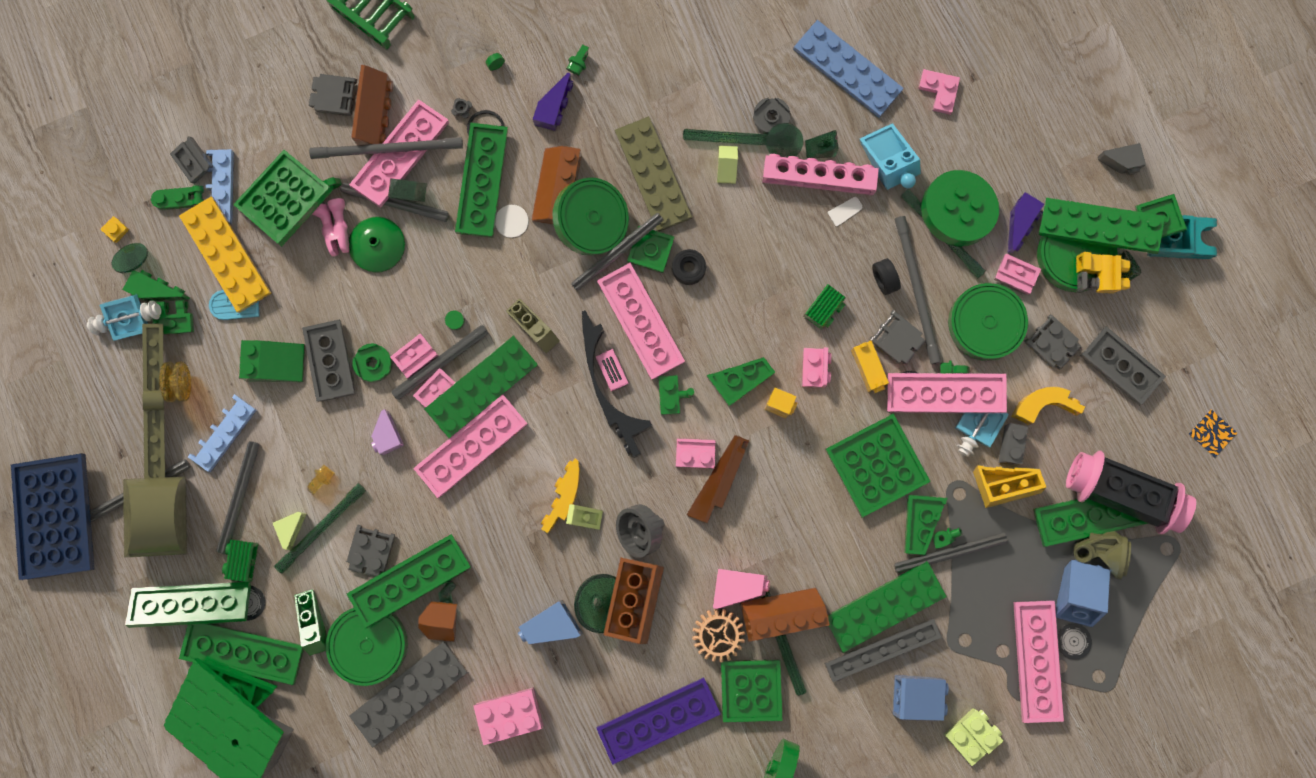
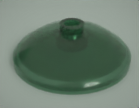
[574,574,616,633]

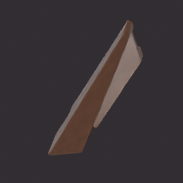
[687,435,749,524]

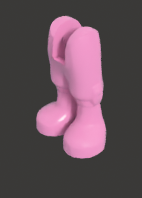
[312,198,349,257]

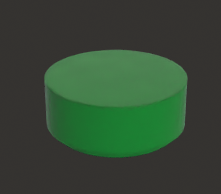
[485,53,505,71]
[445,310,465,330]

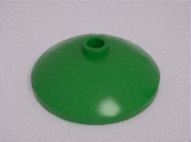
[349,217,405,273]

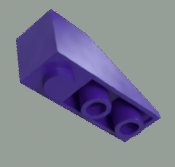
[533,73,574,131]
[1008,192,1044,255]

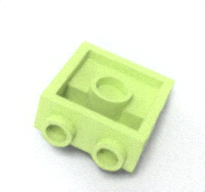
[944,708,1003,766]

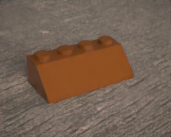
[351,65,393,145]
[532,146,582,225]
[603,557,664,644]
[741,588,830,642]

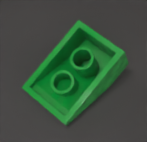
[239,340,305,382]

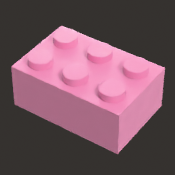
[474,687,543,745]

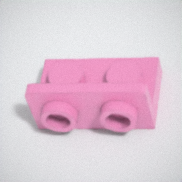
[802,347,831,388]

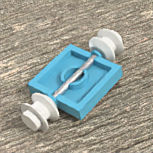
[87,294,161,341]
[955,395,1009,457]

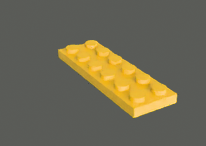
[179,196,272,313]

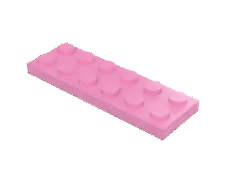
[349,99,449,208]
[597,263,685,380]
[887,373,1007,413]
[413,394,528,498]
[1013,601,1064,723]

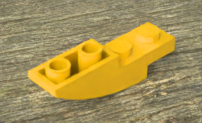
[541,458,580,534]

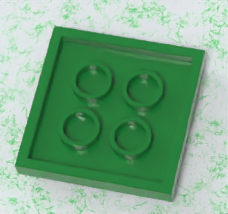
[721,660,783,722]

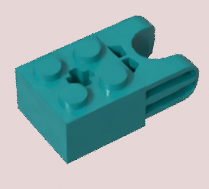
[1147,215,1217,259]

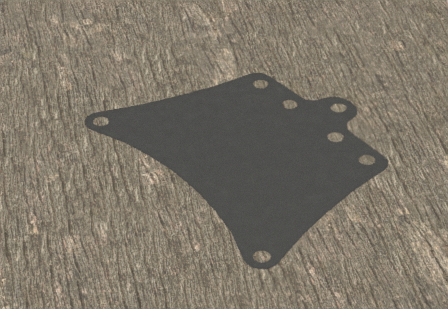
[946,480,1181,701]

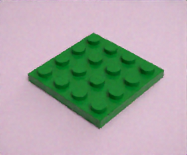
[233,150,333,247]
[825,413,931,518]

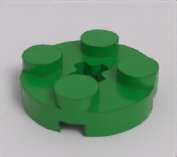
[353,343,392,382]

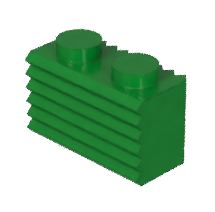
[803,284,846,330]
[222,540,259,582]

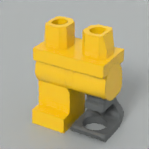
[1076,252,1130,294]

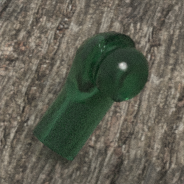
[438,580,457,604]

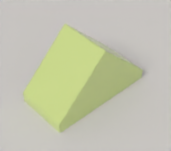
[717,146,738,184]
[273,512,307,550]

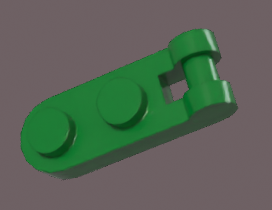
[151,185,204,210]

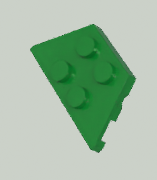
[204,659,277,708]

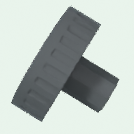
[616,504,665,558]

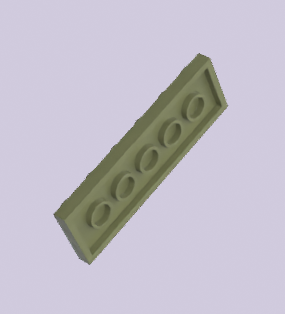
[615,116,692,232]

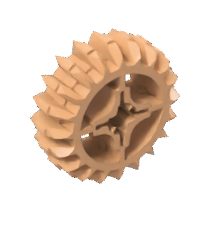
[692,609,745,662]

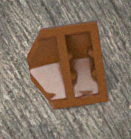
[418,601,457,642]

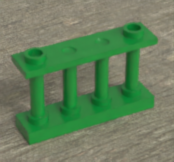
[326,0,415,50]

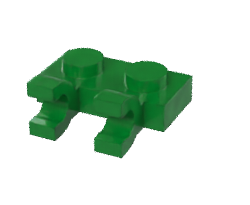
[152,300,194,335]

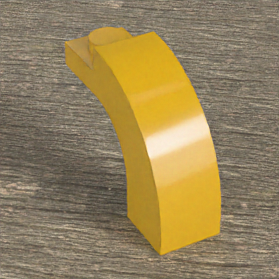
[1011,387,1085,425]

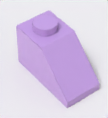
[371,409,404,455]

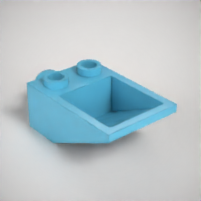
[860,123,921,190]

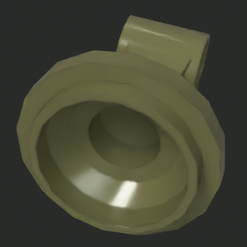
[1073,531,1131,580]

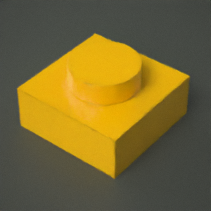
[100,216,130,243]

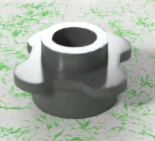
[451,98,472,119]

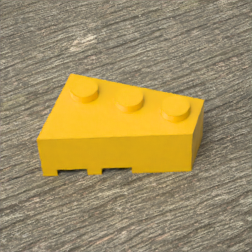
[973,466,1046,508]

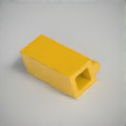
[851,340,889,393]

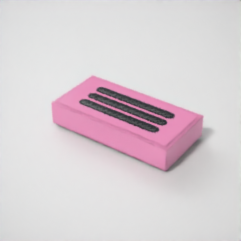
[596,349,629,392]

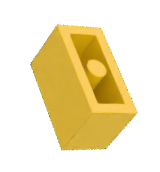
[764,388,798,419]

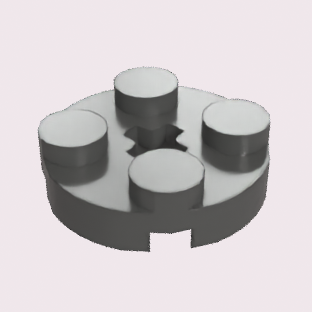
[753,98,790,137]

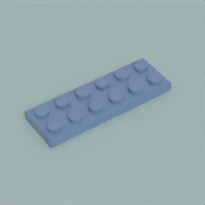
[793,20,904,118]

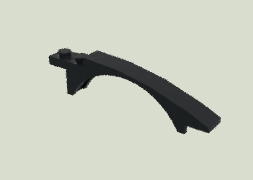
[582,310,653,458]

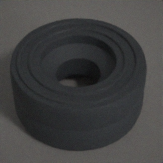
[672,249,706,285]
[872,258,901,295]

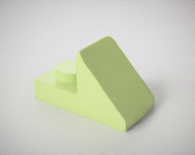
[566,504,603,530]

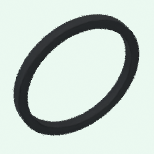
[467,110,504,136]

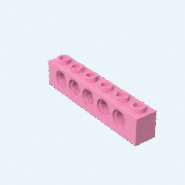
[762,154,879,195]

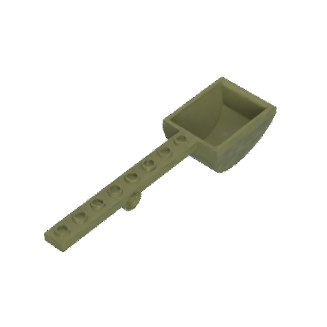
[123,324,187,558]

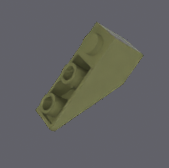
[506,298,560,353]

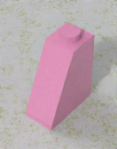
[713,569,770,609]

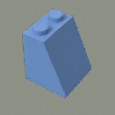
[1055,560,1110,627]
[518,600,583,644]
[893,675,949,721]

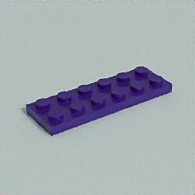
[596,677,721,765]

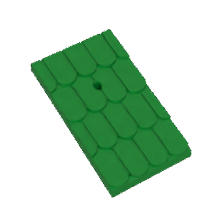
[163,657,294,778]

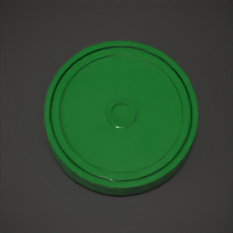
[921,170,999,246]
[552,178,629,256]
[1037,236,1118,292]
[948,283,1028,361]
[326,608,408,686]
[764,738,800,778]

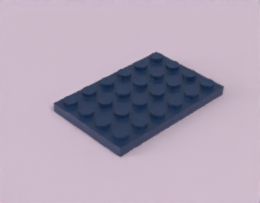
[11,453,95,580]

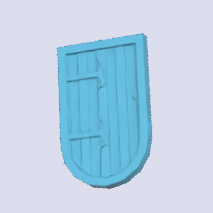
[209,290,260,320]

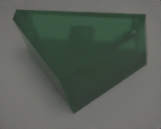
[805,130,839,159]
[388,178,427,202]

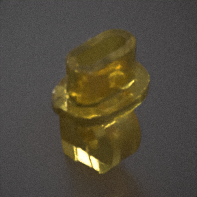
[307,464,335,495]

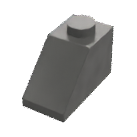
[1098,143,1146,175]

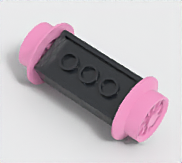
[1066,451,1196,534]

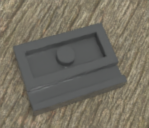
[170,136,213,184]

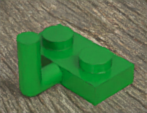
[659,375,694,415]

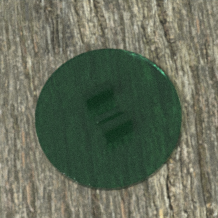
[766,123,804,158]
[111,243,148,273]

